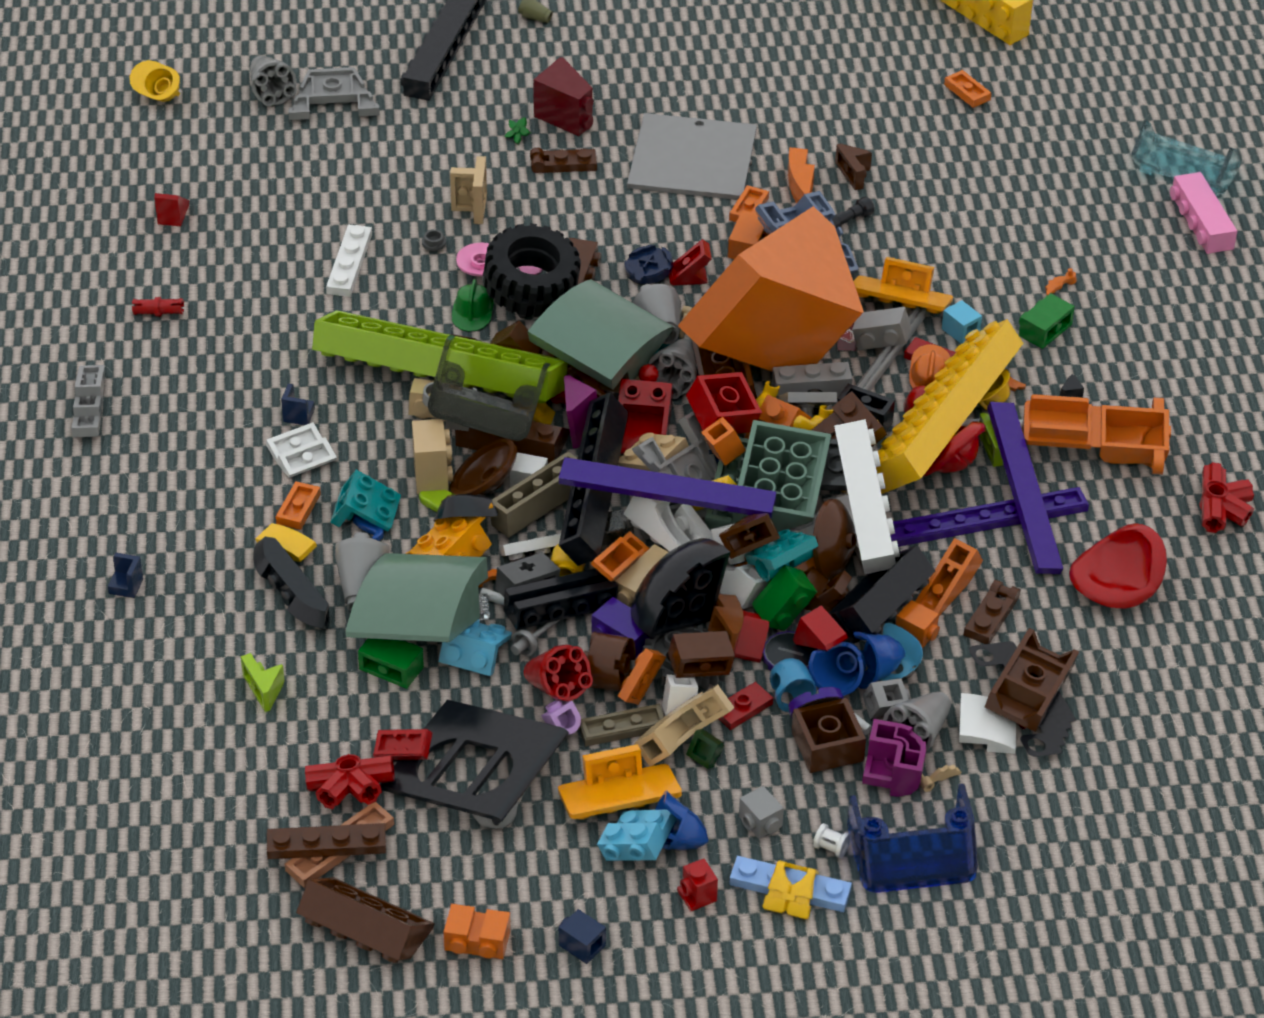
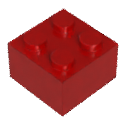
[686,372,762,434]

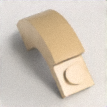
[634,684,734,766]

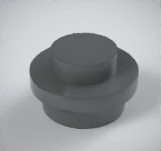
[422,229,446,252]

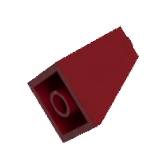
[533,57,594,136]

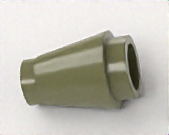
[518,0,553,23]

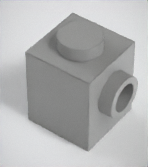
[739,786,784,839]

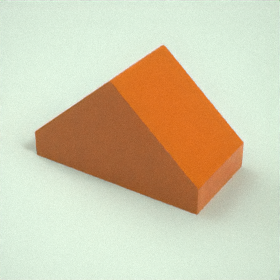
[678,206,864,372]

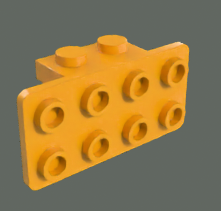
[854,257,953,314]
[405,503,493,557]
[558,744,682,819]

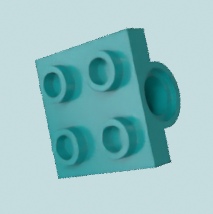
[744,529,819,582]

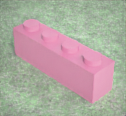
[1170,172,1237,254]

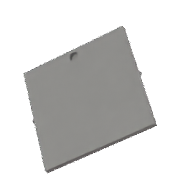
[627,113,757,200]

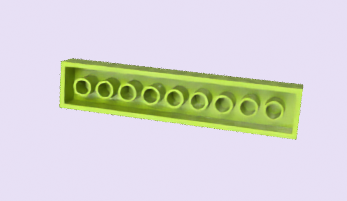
[312,310,568,403]

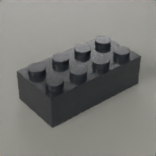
[828,545,935,644]

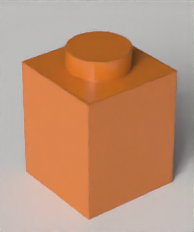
[701,417,746,466]
[895,600,940,649]

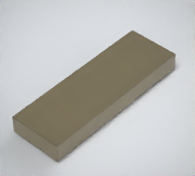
[579,703,665,747]

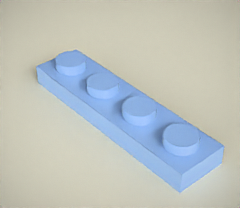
[729,856,852,913]

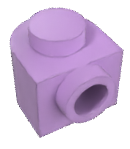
[541,700,581,734]

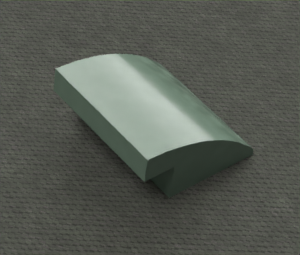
[527,279,674,390]
[705,420,832,531]
[345,553,488,642]

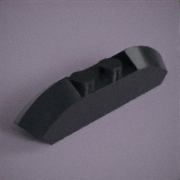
[253,536,330,630]

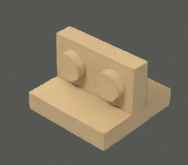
[450,156,487,224]

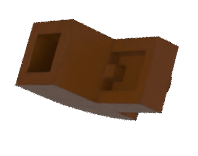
[804,566,853,612]

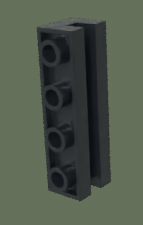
[503,568,618,630]

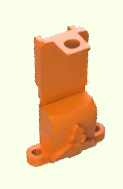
[1022,394,1171,475]

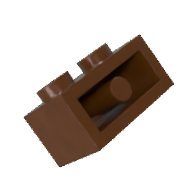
[668,631,735,678]

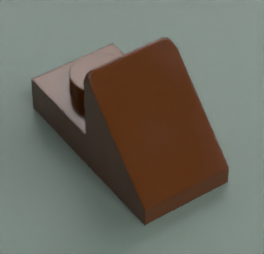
[835,143,872,190]

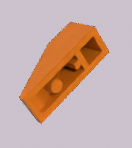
[915,538,983,616]

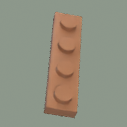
[285,802,394,888]

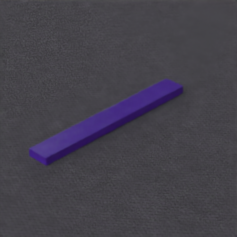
[987,402,1064,574]
[559,457,777,518]
[890,487,1089,547]

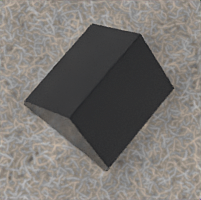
[1060,374,1084,398]

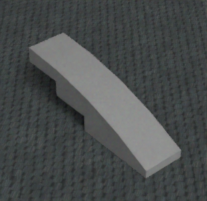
[71,365,105,437]

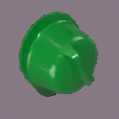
[452,279,494,332]

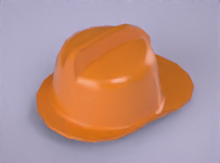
[909,344,950,388]

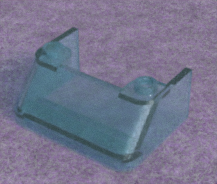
[1131,120,1241,196]

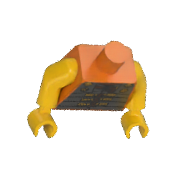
[756,381,834,430]

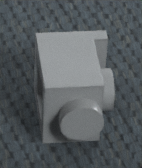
[862,678,910,720]

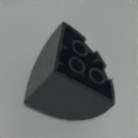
[631,538,730,637]

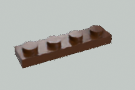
[267,823,386,859]

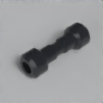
[832,196,875,228]

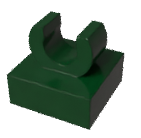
[686,729,724,769]

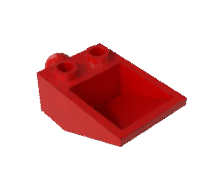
[618,364,673,454]

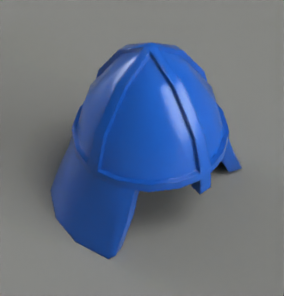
[854,632,905,689]
[808,642,867,696]
[655,790,709,851]

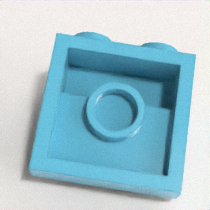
[597,810,677,861]

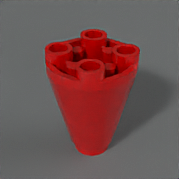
[524,644,593,701]

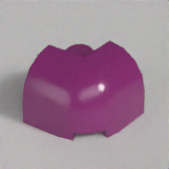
[862,719,926,797]

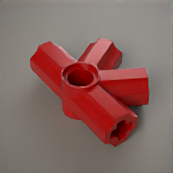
[1199,462,1254,533]
[305,754,395,809]

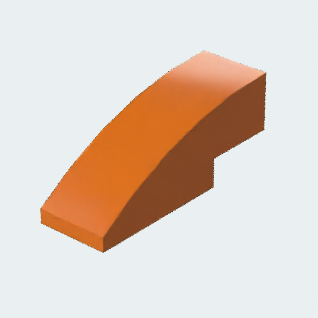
[787,147,815,203]
[591,531,650,582]

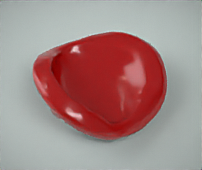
[923,421,986,477]
[1069,523,1167,609]

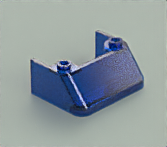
[847,784,978,893]

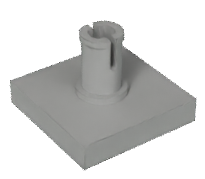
[776,392,837,417]

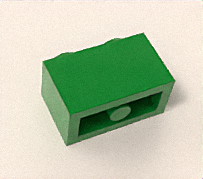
[1019,293,1075,349]
[752,565,817,631]
[358,638,424,689]

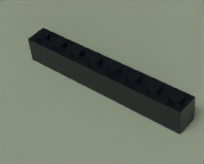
[400,0,487,101]
[558,392,629,566]

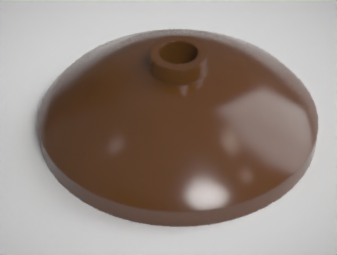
[450,438,517,495]
[813,499,857,580]

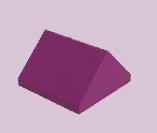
[564,375,597,449]

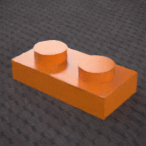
[944,70,992,108]
[729,185,769,222]
[275,481,321,530]
[618,648,666,705]

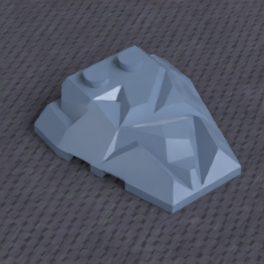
[755,191,859,274]

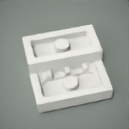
[266,422,337,478]
[959,693,1016,754]

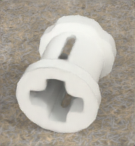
[813,823,851,858]

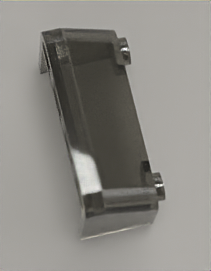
[428,335,550,441]

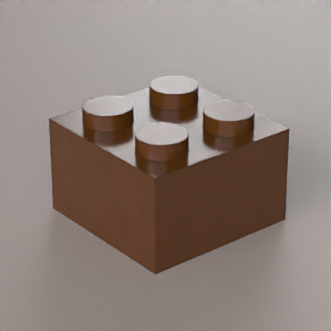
[792,698,866,773]

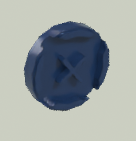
[624,245,674,284]

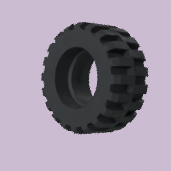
[483,223,581,317]

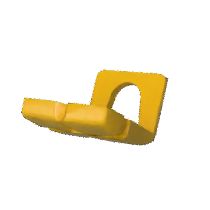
[762,860,819,920]

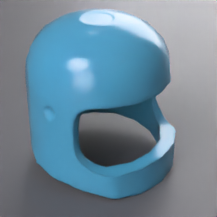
[769,658,817,712]

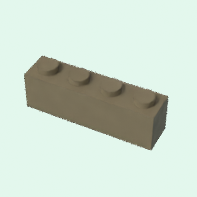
[490,451,577,538]

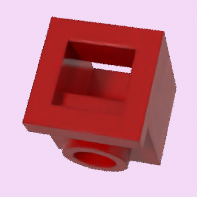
[677,858,718,912]

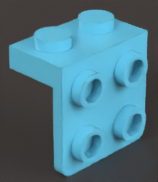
[438,619,512,676]

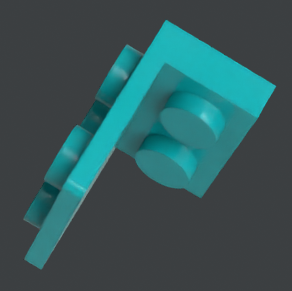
[330,469,401,531]

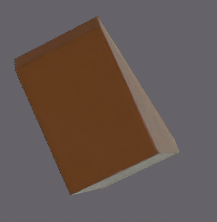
[490,320,543,354]
[719,513,780,559]

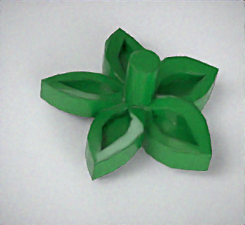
[504,117,531,145]

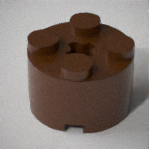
[584,632,636,692]

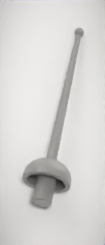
[511,620,559,657]

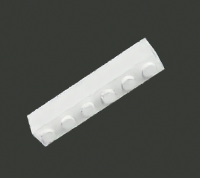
[834,419,900,574]

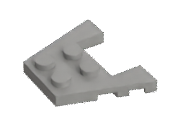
[288,67,380,120]
[632,411,718,481]

